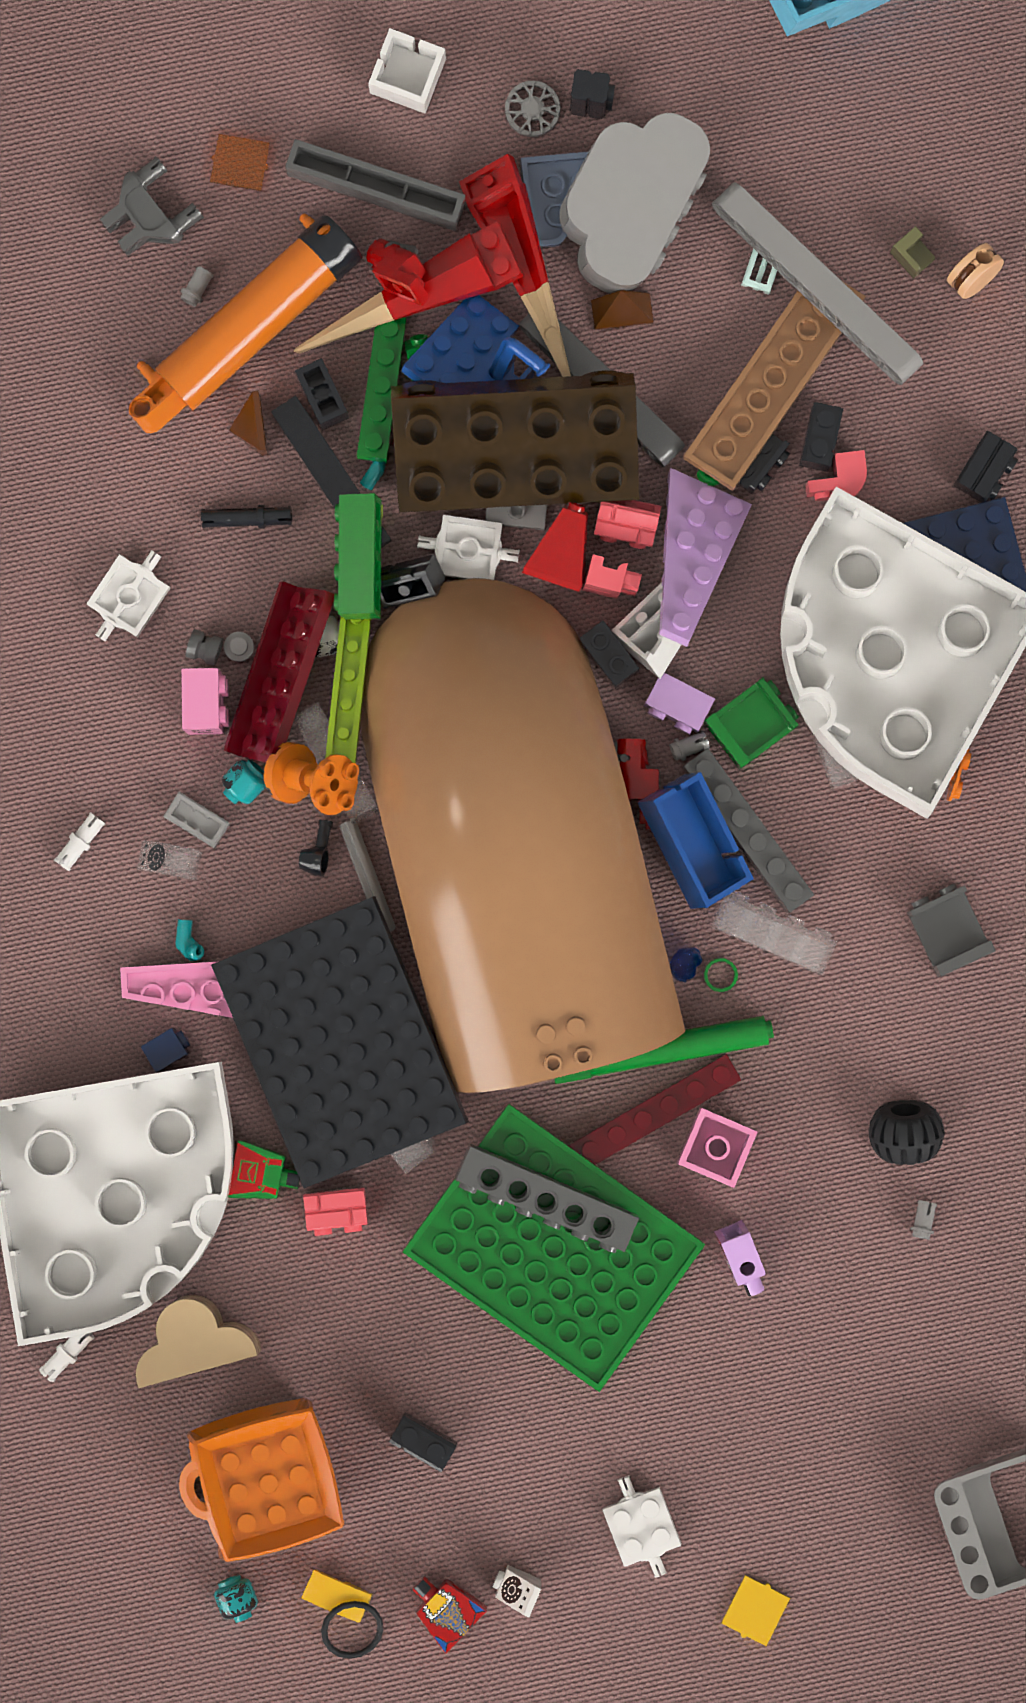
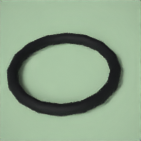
[321,1601,384,1659]

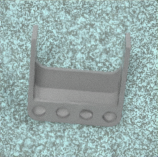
[934,1448,1026,1600]

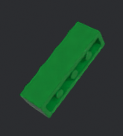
[334,493,382,620]

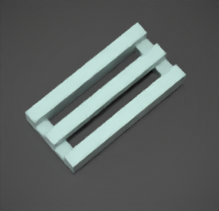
[741,248,777,295]

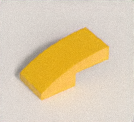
[302,1569,373,1623]

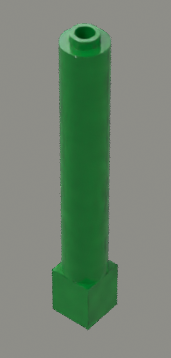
[554,1015,774,1084]

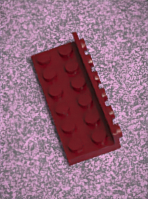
[224,581,335,764]

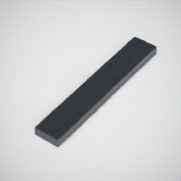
[271,395,392,548]

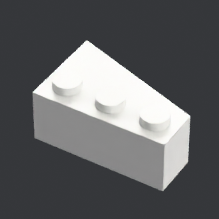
[611,582,682,679]

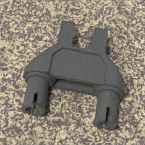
[100,156,204,256]

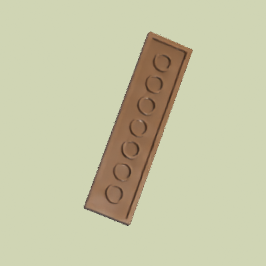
[683,281,866,491]

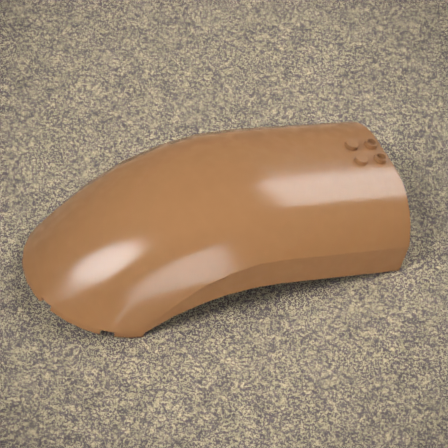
[360,578,685,1093]

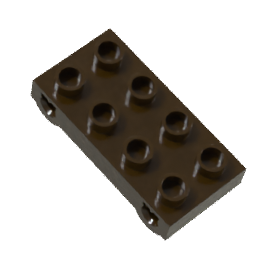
[391,370,639,513]

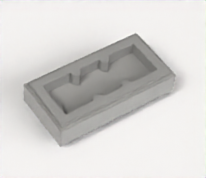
[485,505,547,530]
[163,792,231,849]

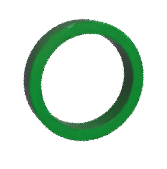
[704,958,738,992]

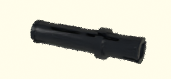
[201,505,292,529]

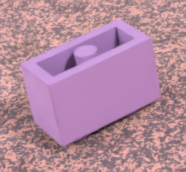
[644,673,715,735]

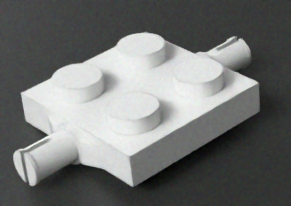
[417,515,520,580]
[87,550,170,642]
[602,1475,682,1578]

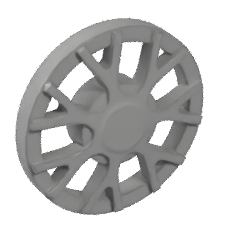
[505,81,560,137]

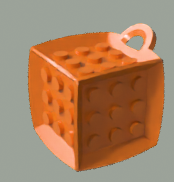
[179,1398,345,1562]

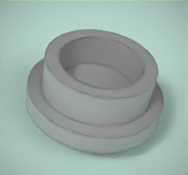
[224,632,254,662]

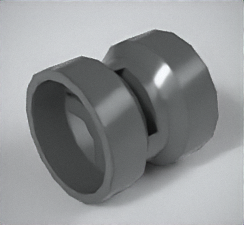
[185,629,224,666]

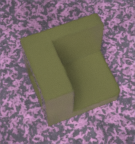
[890,226,935,279]

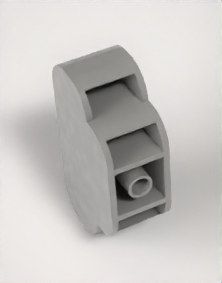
[559,113,710,294]

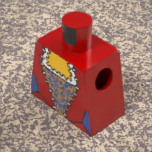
[412,1576,487,1653]

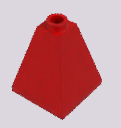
[522,502,588,592]

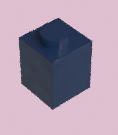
[141,1028,191,1073]

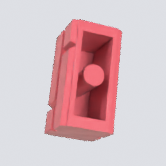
[594,500,661,549]
[303,1187,368,1236]

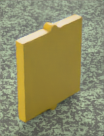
[721,1575,790,1646]

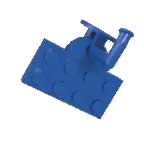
[401,295,550,383]

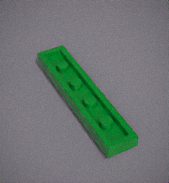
[357,318,406,463]

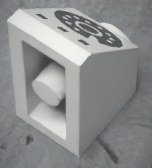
[492,1565,541,1617]

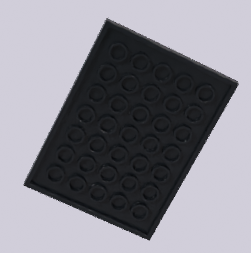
[211,896,469,1188]

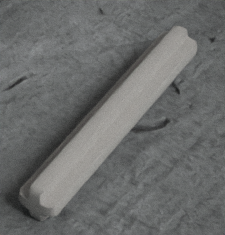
[340,820,396,932]

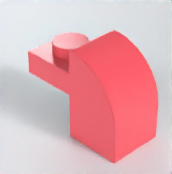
[806,450,867,501]

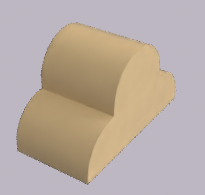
[136,1295,262,1388]

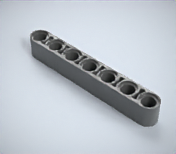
[518,313,685,468]

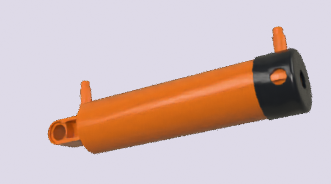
[129,213,362,433]

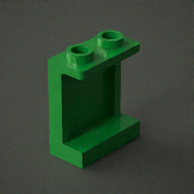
[703,677,799,770]

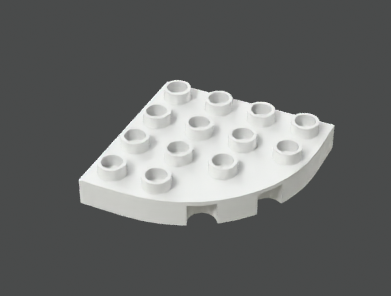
[780,487,1026,819]
[0,1062,234,1346]

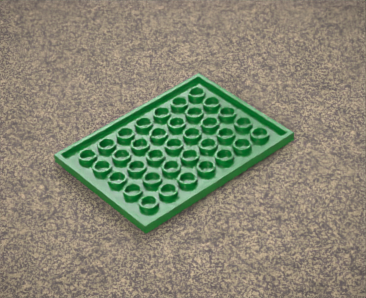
[402,1103,706,1392]

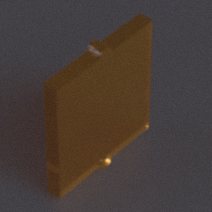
[210,134,270,191]

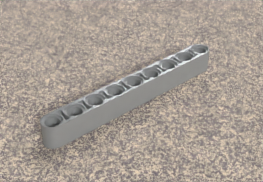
[712,182,923,385]

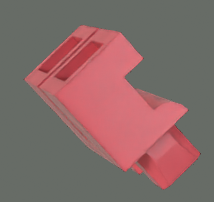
[582,554,642,599]

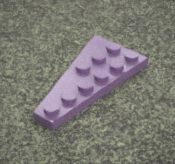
[659,468,752,647]

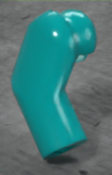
[360,461,386,490]
[175,919,205,961]

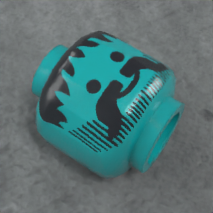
[222,759,266,804]
[214,1574,258,1623]

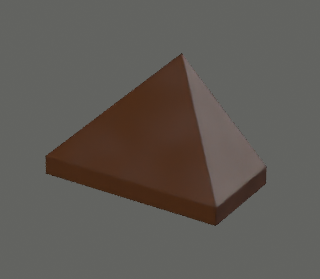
[591,290,653,330]
[229,391,268,456]

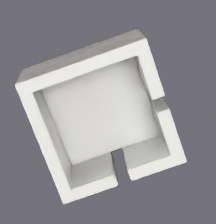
[368,28,446,113]

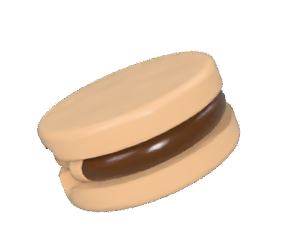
[947,243,1004,299]

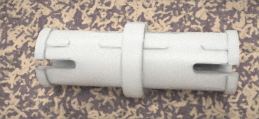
[54,812,105,871]
[39,1333,95,1382]

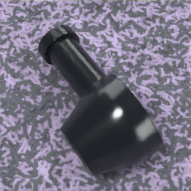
[299,820,333,877]

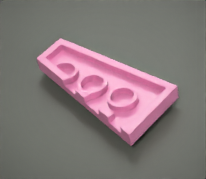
[120,961,233,1018]

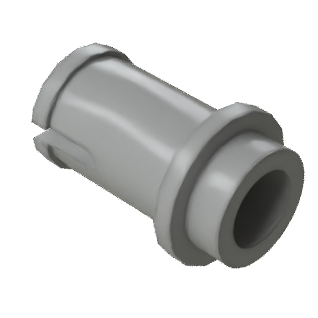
[180,266,214,307]
[669,731,710,761]
[910,1200,937,1240]

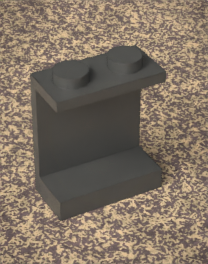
[907,883,996,977]

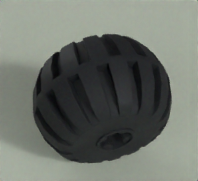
[868,1100,944,1165]

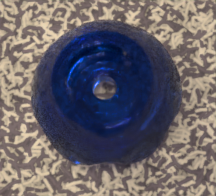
[670,947,702,983]

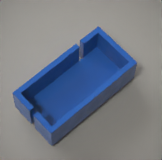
[637,772,754,909]

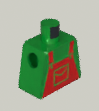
[228,1140,300,1199]

